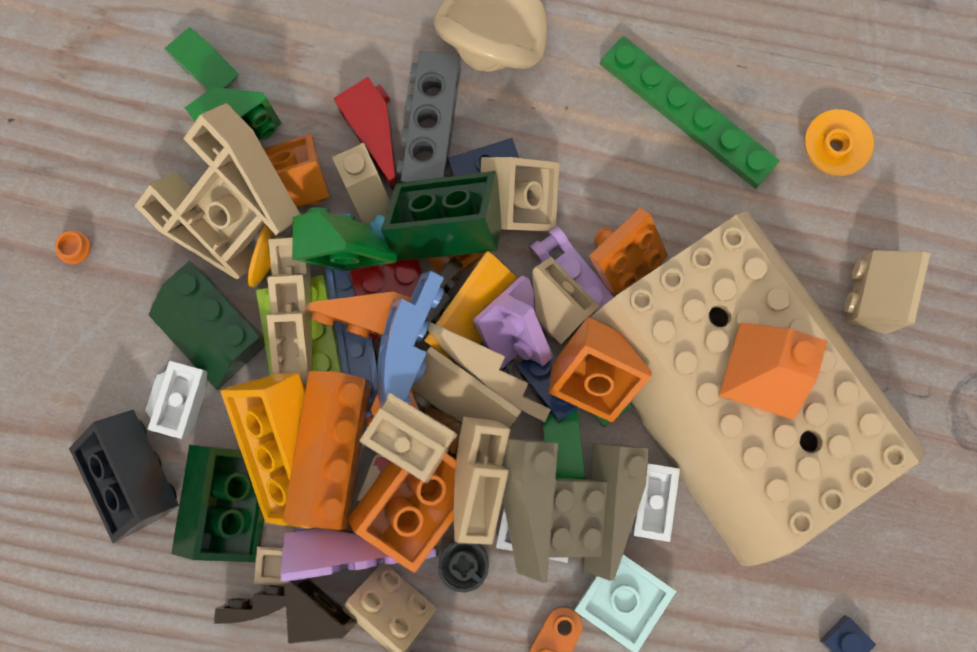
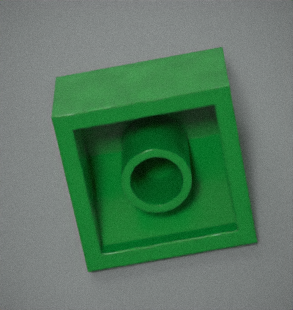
[292,207,397,272]

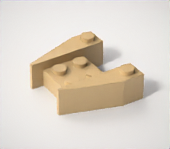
[135,103,300,279]

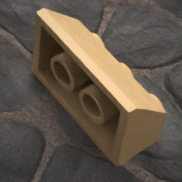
[411,346,521,430]

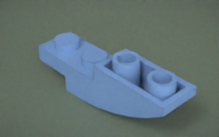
[377,271,444,409]

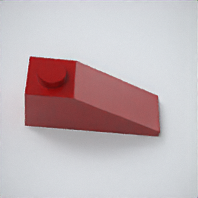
[333,77,398,191]

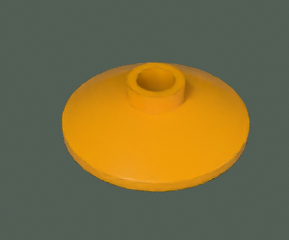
[804,109,874,176]
[248,224,277,288]

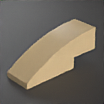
[454,417,510,545]

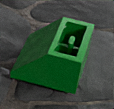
[184,87,282,140]

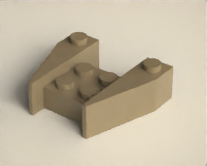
[502,438,649,583]

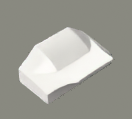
[145,361,207,440]
[631,464,680,542]

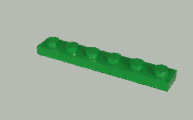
[600,36,780,189]

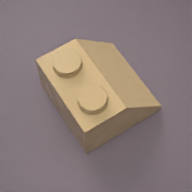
[481,157,560,231]
[844,250,930,334]

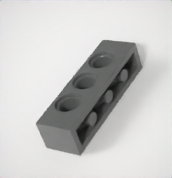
[396,51,461,183]

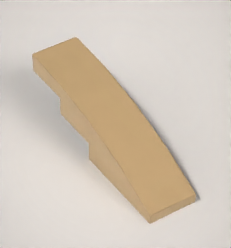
[266,237,312,386]
[427,322,551,422]

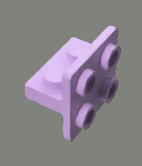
[473,275,553,370]

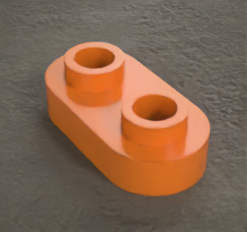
[528,606,583,652]

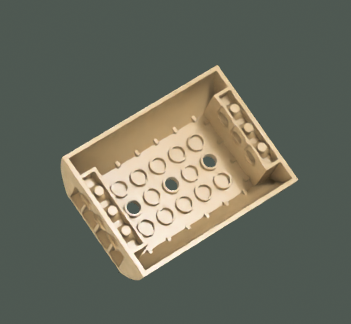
[590,211,925,566]

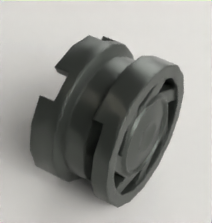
[438,541,489,593]

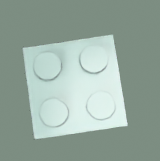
[574,555,676,652]

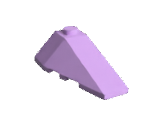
[280,527,438,582]

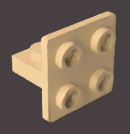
[342,562,437,652]

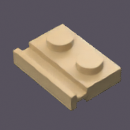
[360,393,457,483]

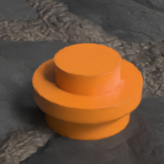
[55,230,91,265]

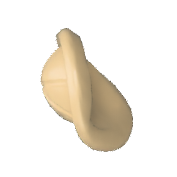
[434,0,548,72]

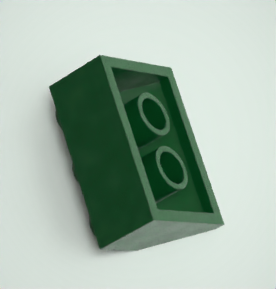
[381,171,502,261]
[148,260,265,390]
[171,445,264,562]

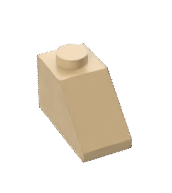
[332,143,390,225]
[532,257,600,344]

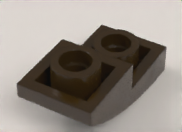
[425,256,464,324]
[214,585,286,624]

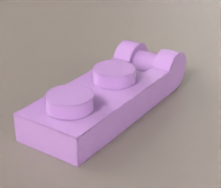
[529,226,614,313]

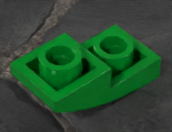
[164,27,239,91]
[542,411,585,479]

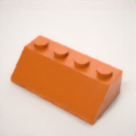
[283,371,372,530]

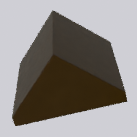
[284,578,357,644]

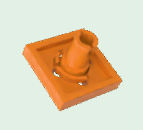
[589,208,668,297]

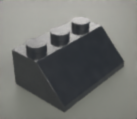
[69,409,179,543]

